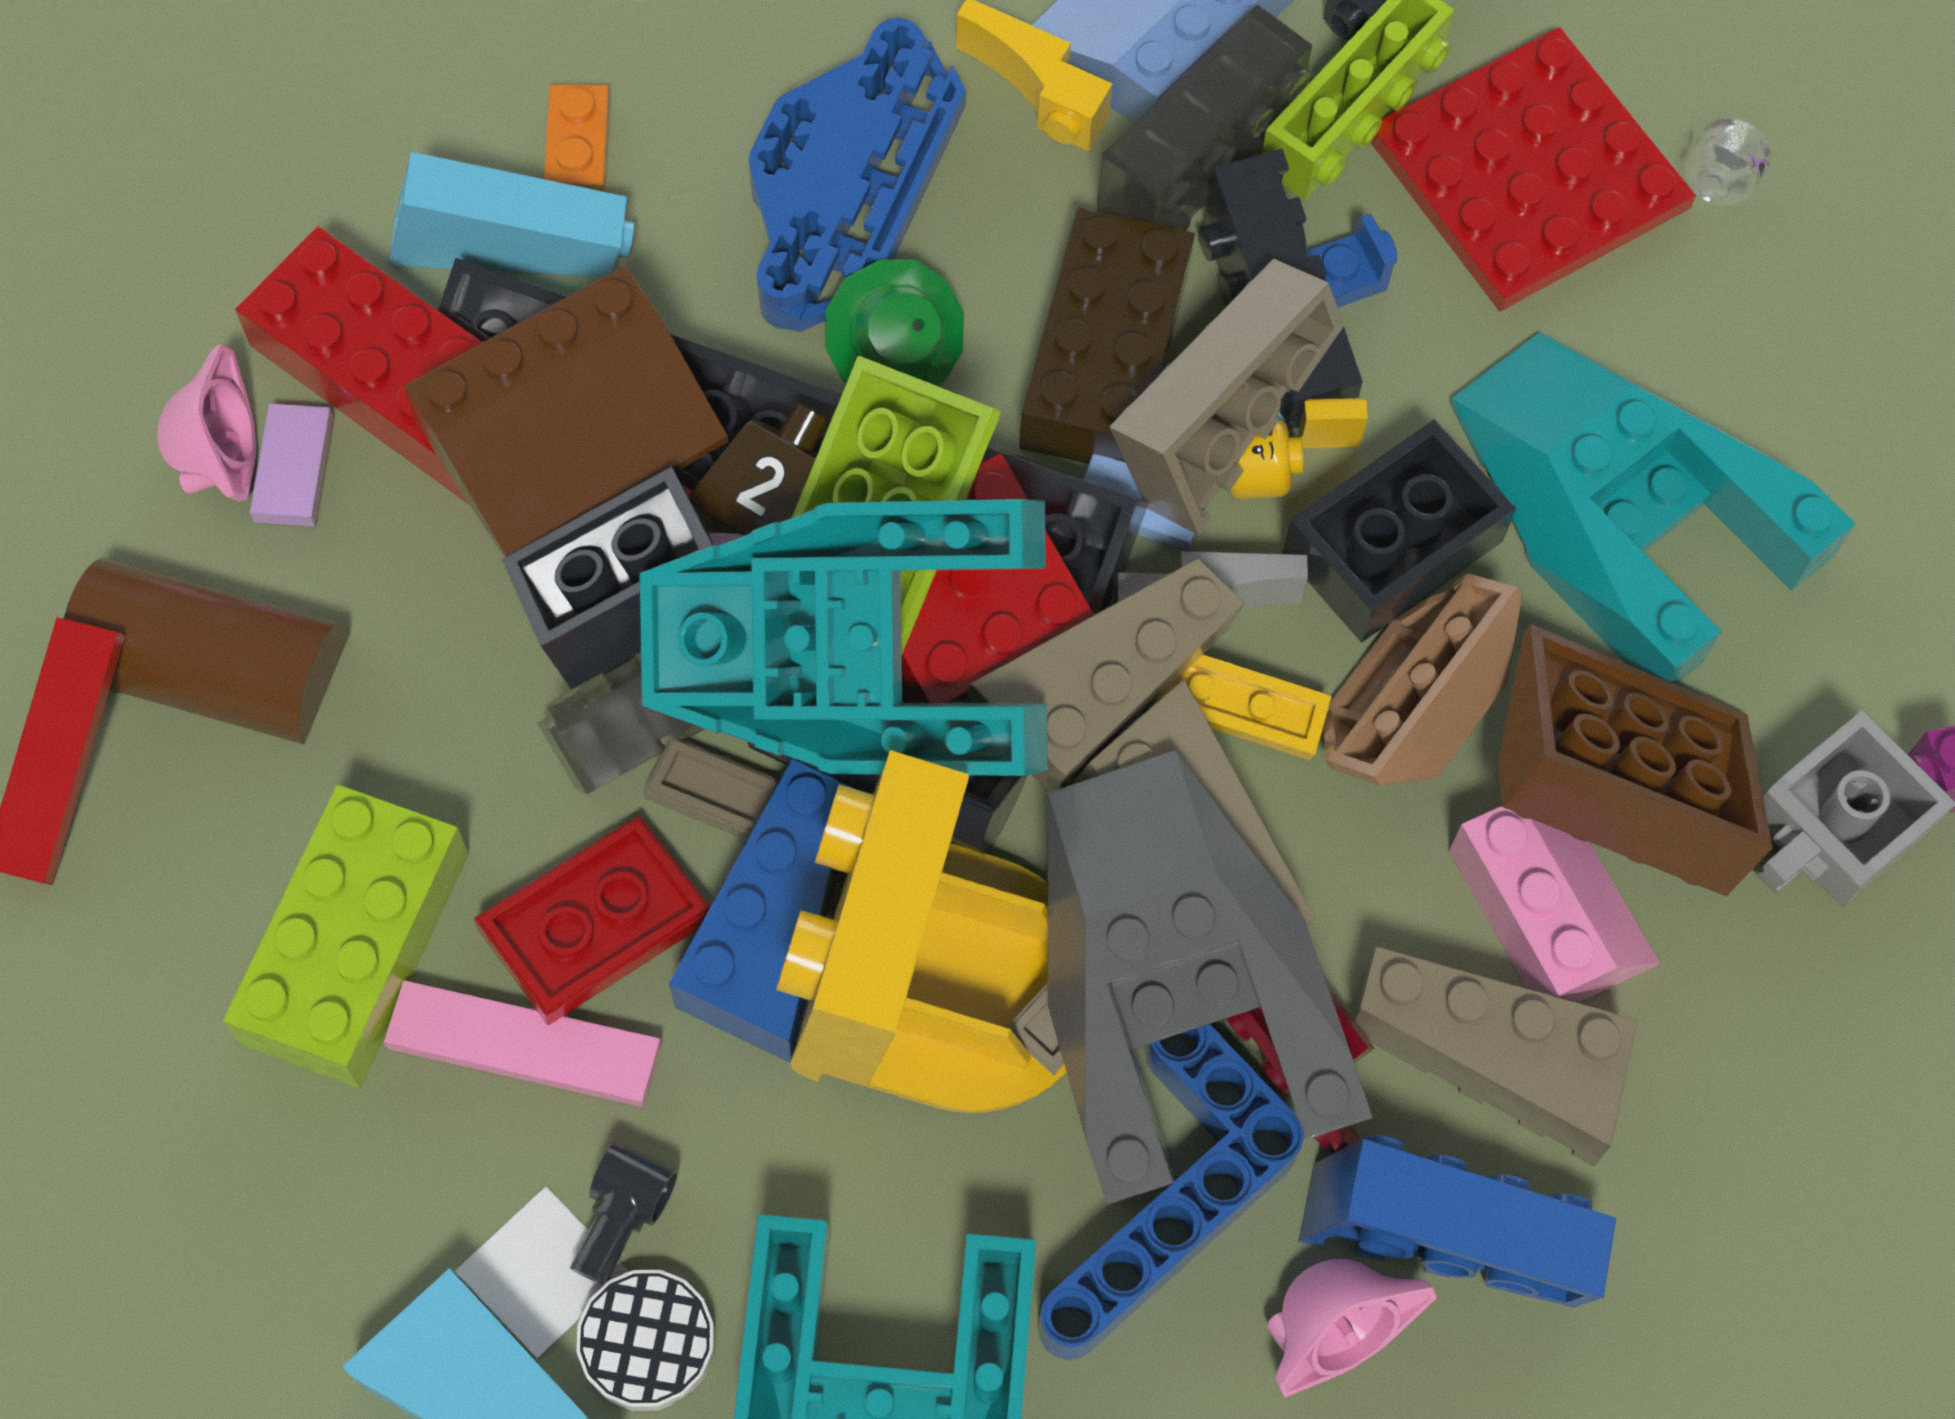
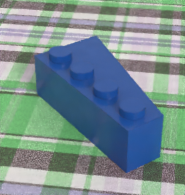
[1298,1135,1616,1308]

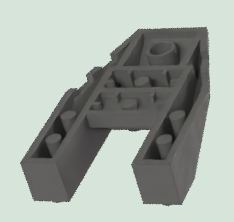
[1048,750,1373,1205]

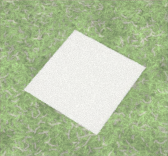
[454,1186,629,1359]

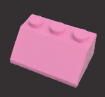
[1449,806,1660,1003]

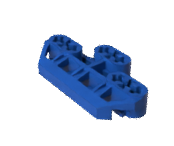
[748,18,966,332]

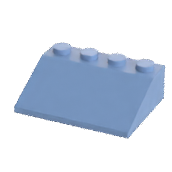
[1032,0,1294,138]

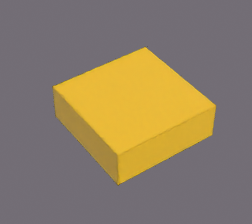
[1298,398,1368,449]

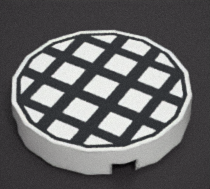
[576,1270,715,1411]

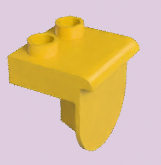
[776,750,1067,1113]

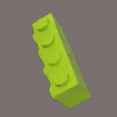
[1262,0,1455,201]

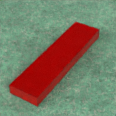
[0,617,125,885]

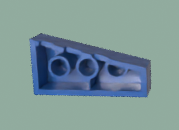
[669,759,851,1063]

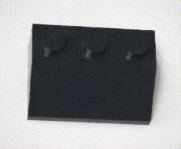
[502,467,715,690]

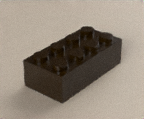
[1019,207,1195,464]

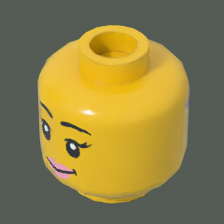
[1229,418,1304,500]

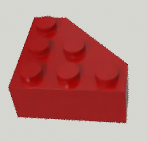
[901,453,1094,703]

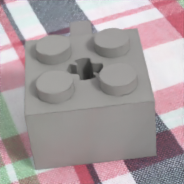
[1757,710,1955,907]

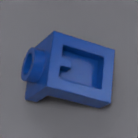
[1306,213,1397,308]

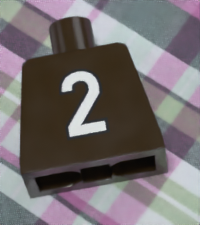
[689,401,830,535]

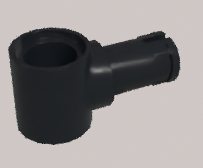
[570,1142,678,1285]

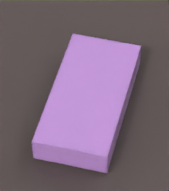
[250,404,334,527]

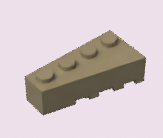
[1110,259,1344,535]
[964,559,1245,792]
[1075,679,1315,926]
[1353,947,1638,1166]

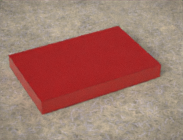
[474,816,711,1026]

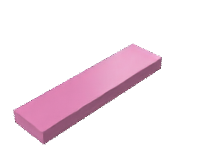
[384,980,662,1108]

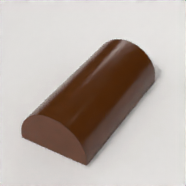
[64,558,350,744]

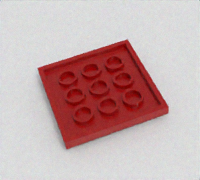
[1370,27,1696,312]

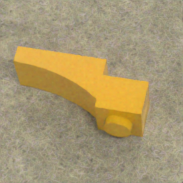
[956,0,1113,152]

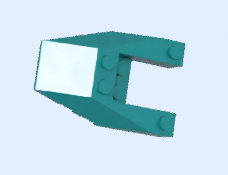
[1450,332,1856,684]
[640,499,1048,776]
[734,1214,1036,1419]

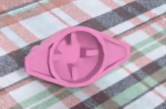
[157,344,257,502]
[1267,1259,1437,1398]

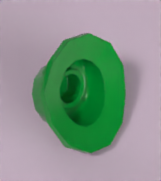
[825,260,964,386]

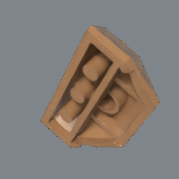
[1323,573,1522,786]

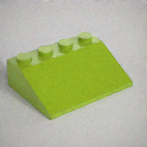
[792,356,1002,655]

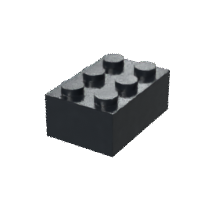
[1282,419,1517,643]

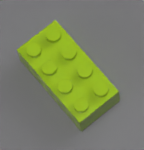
[222,784,469,1089]

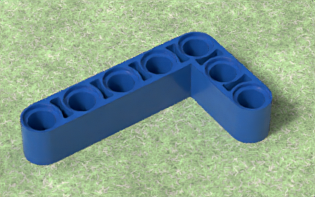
[1038,1024,1304,1360]

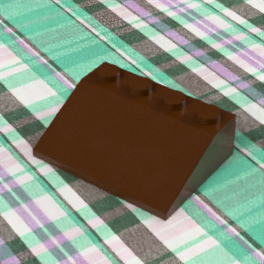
[404,266,728,558]
[1498,624,1772,897]

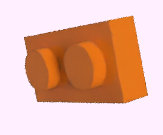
[544,84,610,192]

